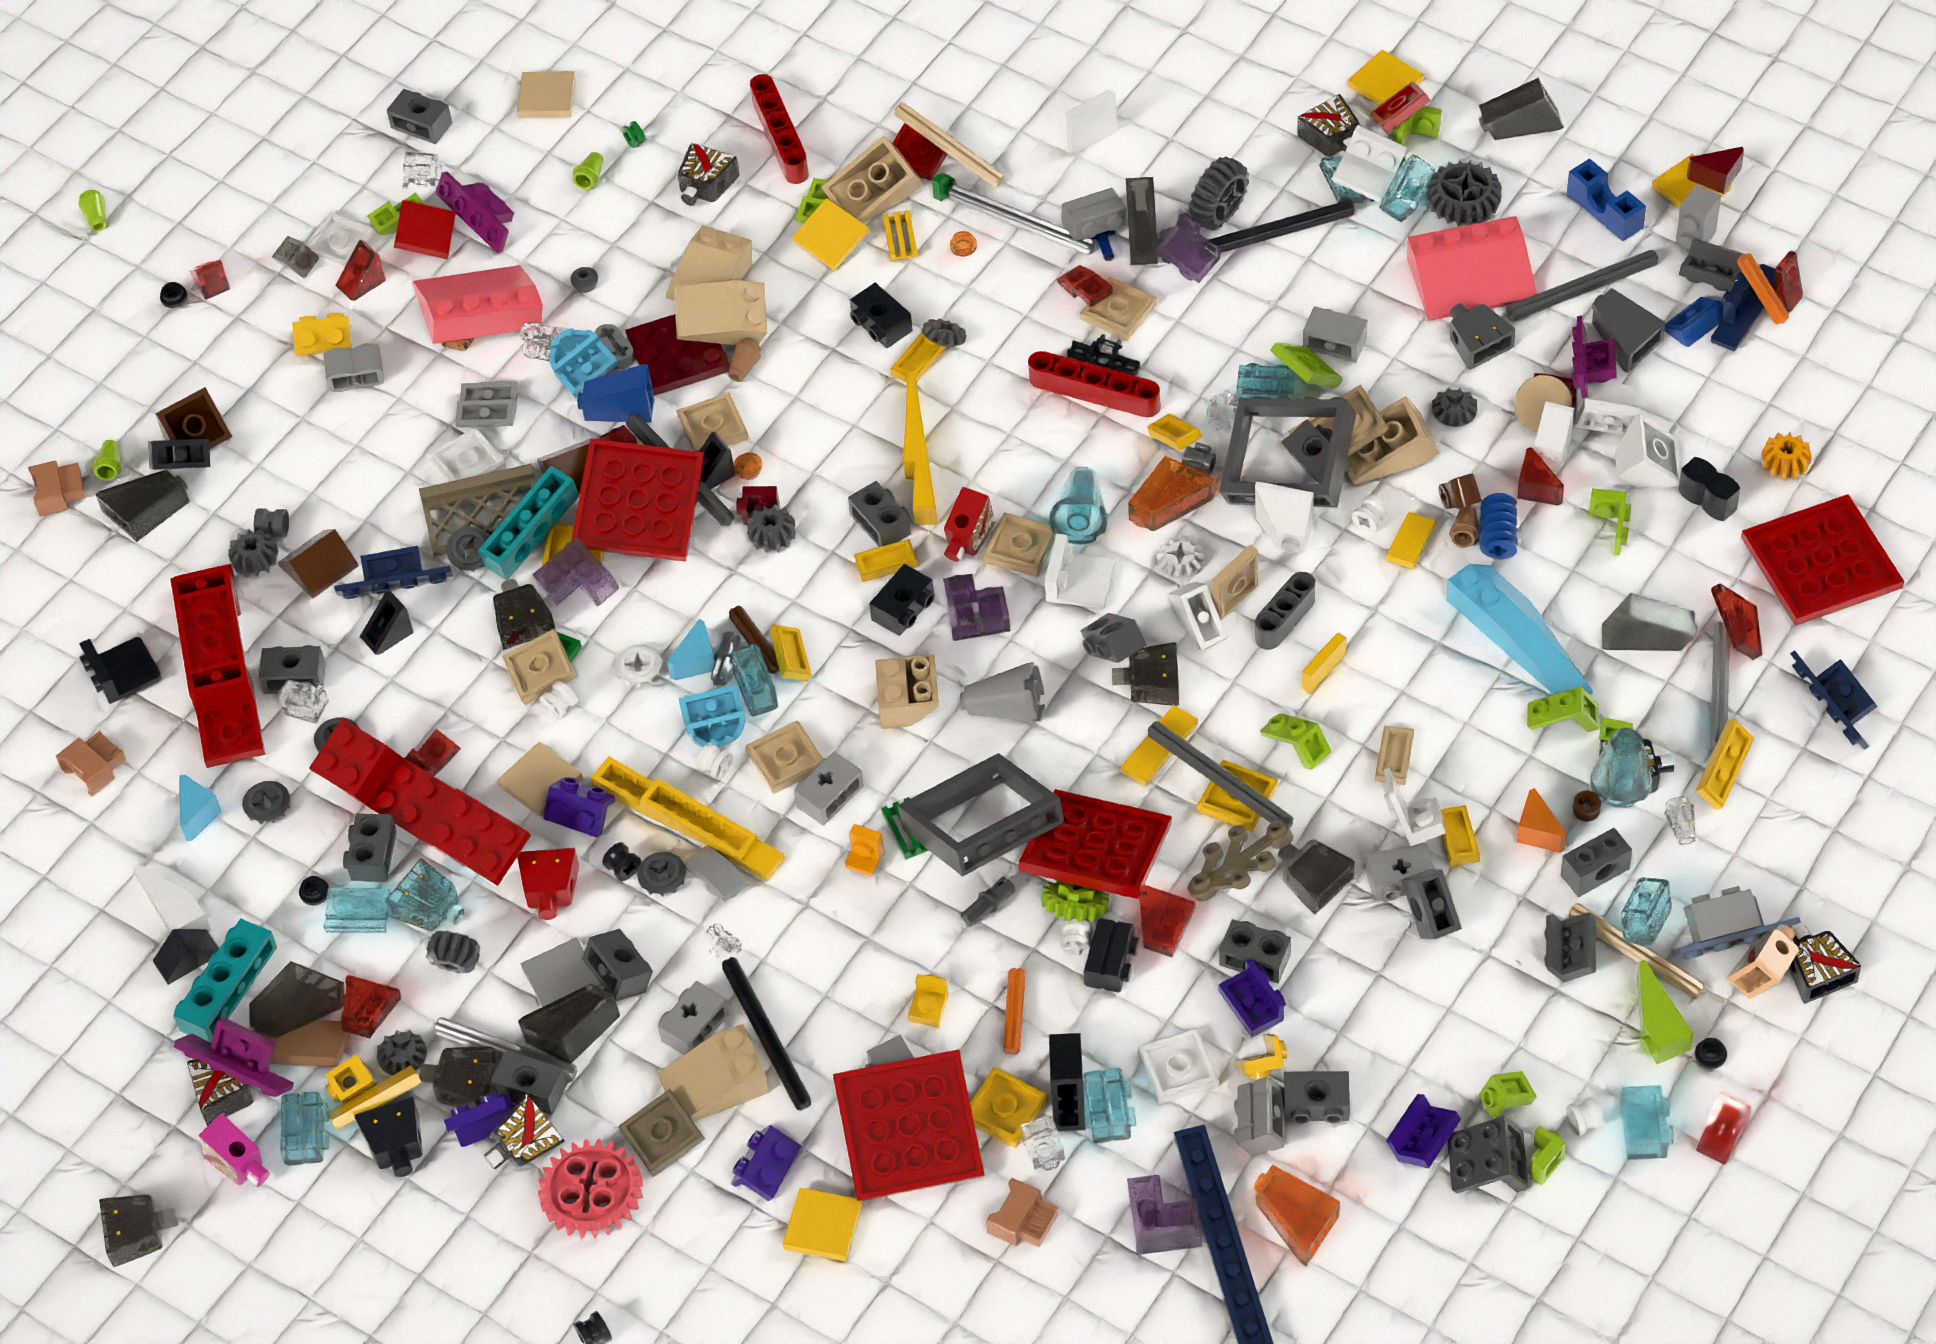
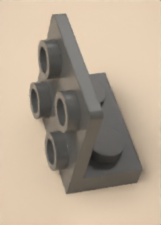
[1448,1116,1528,1194]

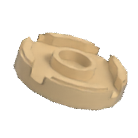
[1514,375,1572,432]

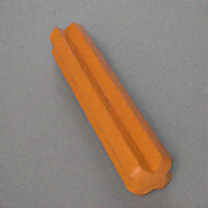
[1737,253,1789,324]
[1003,968,1025,1055]

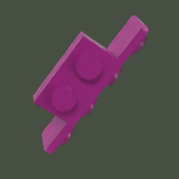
[435,171,515,253]
[1572,315,1617,398]
[173,1017,294,1097]

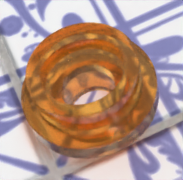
[950,231,977,257]
[734,453,763,480]

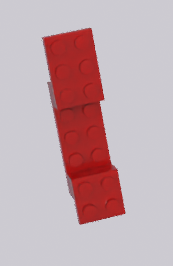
[170,563,266,768]
[309,718,532,886]

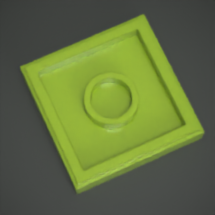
[1270,342,1343,387]

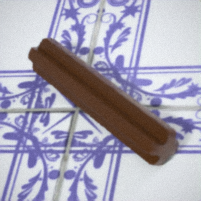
[729,605,780,674]

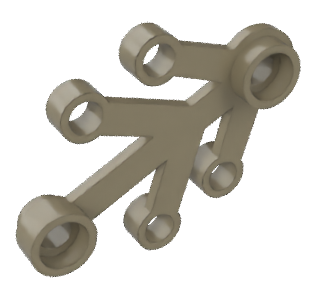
[1187,820,1294,901]

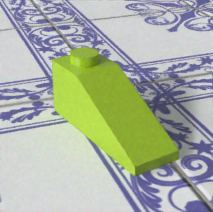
[1637,960,1694,1065]

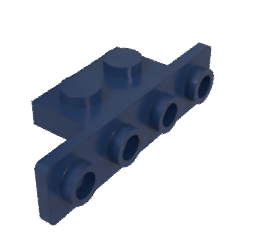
[1710,264,1785,351]
[334,546,453,599]
[1790,650,1878,750]

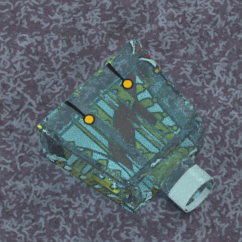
[385,858,464,931]

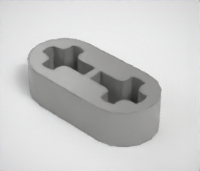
[594,324,635,369]

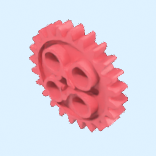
[537,1139,644,1239]

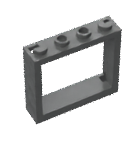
[1219,396,1356,508]
[898,753,1064,877]

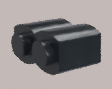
[1678,457,1741,521]

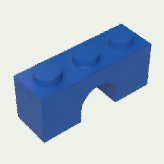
[1567,158,1646,242]

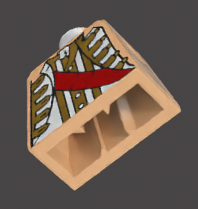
[1726,924,1799,999]

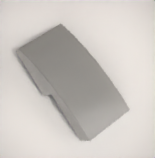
[684,845,749,902]

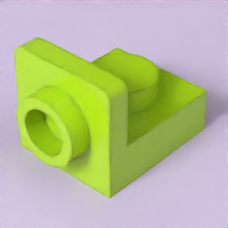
[1479,1071,1537,1119]
[1530,1126,1566,1186]

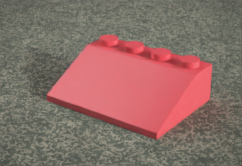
[1407,216,1537,321]
[412,265,543,344]

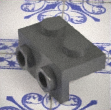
[1679,239,1745,291]
[1544,913,1596,982]

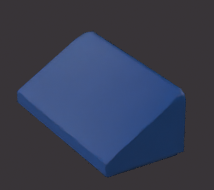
[1664,297,1723,347]

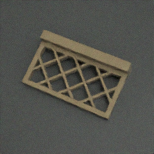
[419,463,536,557]

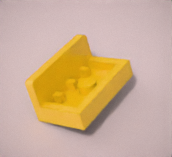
[292,313,352,356]
[1236,1033,1287,1079]

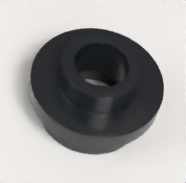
[160,282,188,308]
[299,876,330,906]
[1694,1038,1727,1069]

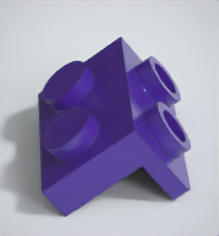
[543,777,615,838]
[1218,959,1286,1038]
[444,1092,515,1147]
[1386,1093,1461,1168]
[730,1125,802,1201]

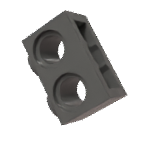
[848,480,912,547]
[1080,613,1147,663]
[343,813,397,882]
[1219,919,1291,984]

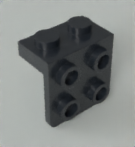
[79,637,162,705]

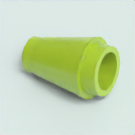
[572,152,604,190]
[78,190,106,231]
[92,440,121,481]

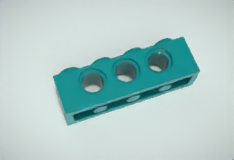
[478,465,579,581]
[173,918,278,1043]

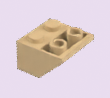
[875,654,939,729]

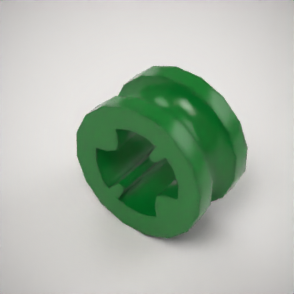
[621,121,646,148]

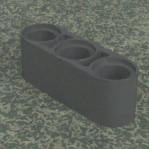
[1255,571,1315,650]

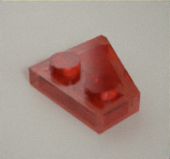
[1711,583,1763,660]
[1139,885,1196,958]
[341,975,401,1039]

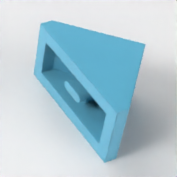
[667,619,715,681]
[179,774,222,841]

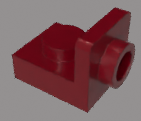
[736,486,780,525]

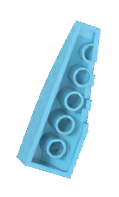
[1446,563,1593,695]

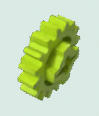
[1041,880,1109,922]

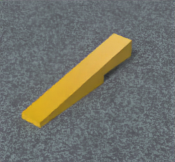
[903,372,938,525]
[591,756,757,861]

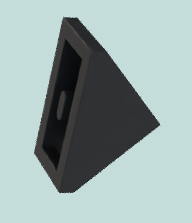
[699,432,735,490]
[359,590,414,655]
[153,929,219,985]

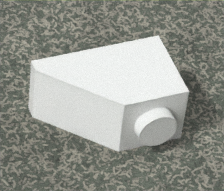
[1533,401,1574,470]
[1168,581,1227,650]

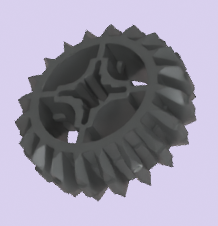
[1189,156,1249,230]
[1427,159,1502,226]

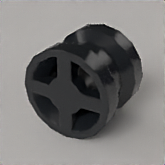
[602,842,641,881]
[573,1311,612,1344]

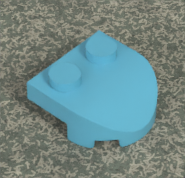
[549,328,619,399]
[678,684,745,748]

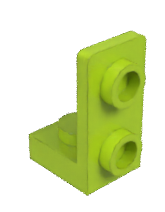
[1392,106,1442,146]
[1589,488,1632,555]
[1527,686,1599,732]
[1260,713,1332,770]

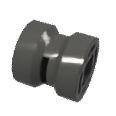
[253,508,289,538]

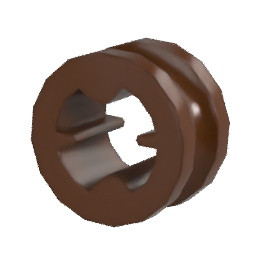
[1573,790,1602,822]

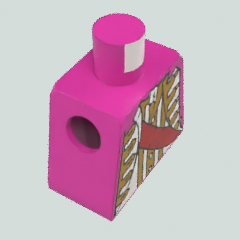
[198,1113,270,1187]

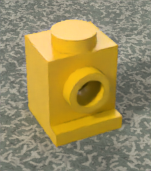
[325,1054,377,1103]

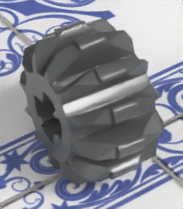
[747,504,796,553]
[228,528,279,577]
[426,930,481,974]

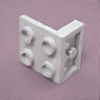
[1332,125,1407,202]
[1575,382,1642,435]
[1045,534,1115,609]
[1381,767,1446,846]

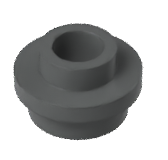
[570,267,598,293]

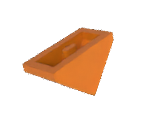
[1517,788,1567,853]

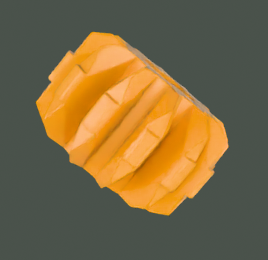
[1761,431,1812,481]

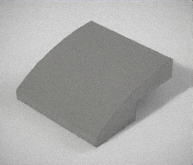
[455,382,518,428]

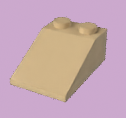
[821,135,924,223]
[666,225,752,301]
[674,280,768,345]
[1346,396,1440,485]
[658,1024,769,1122]

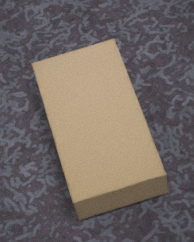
[1375,725,1414,785]

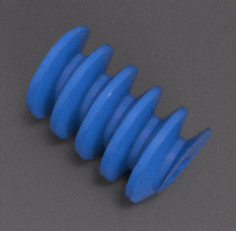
[1480,493,1517,560]

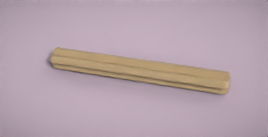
[894,102,1004,187]
[1568,903,1705,999]

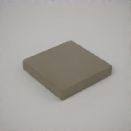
[618,1089,705,1177]

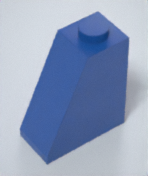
[577,365,655,422]

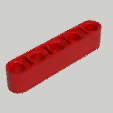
[750,74,809,184]
[1028,351,1161,418]

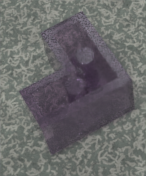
[1155,208,1221,284]
[532,537,619,607]
[943,574,1011,641]
[1127,1174,1202,1255]

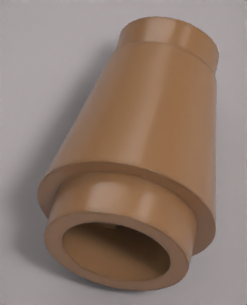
[727,339,762,382]
[1449,505,1479,548]

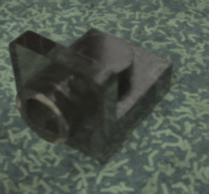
[272,235,319,278]

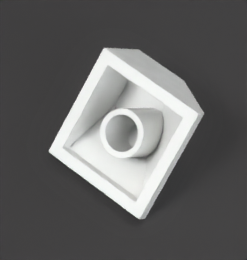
[1615,414,1681,488]
[1255,481,1314,554]

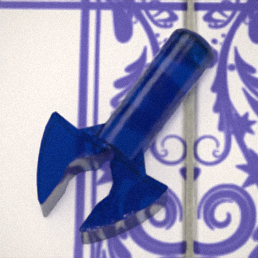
[1092,230,1116,261]

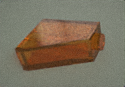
[1128,455,1215,532]
[1253,1164,1340,1266]

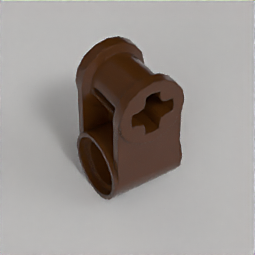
[1438,473,1482,509]

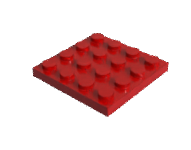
[571,438,705,562]
[1741,494,1905,626]
[1018,789,1172,899]
[833,1049,985,1201]

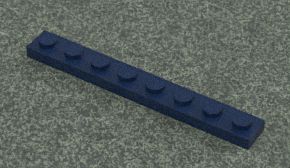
[1174,1124,1274,1344]

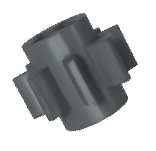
[1181,442,1216,479]

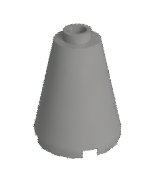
[960,662,1045,722]

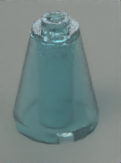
[1049,467,1108,545]
[1590,728,1653,808]

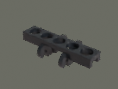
[1067,334,1140,376]

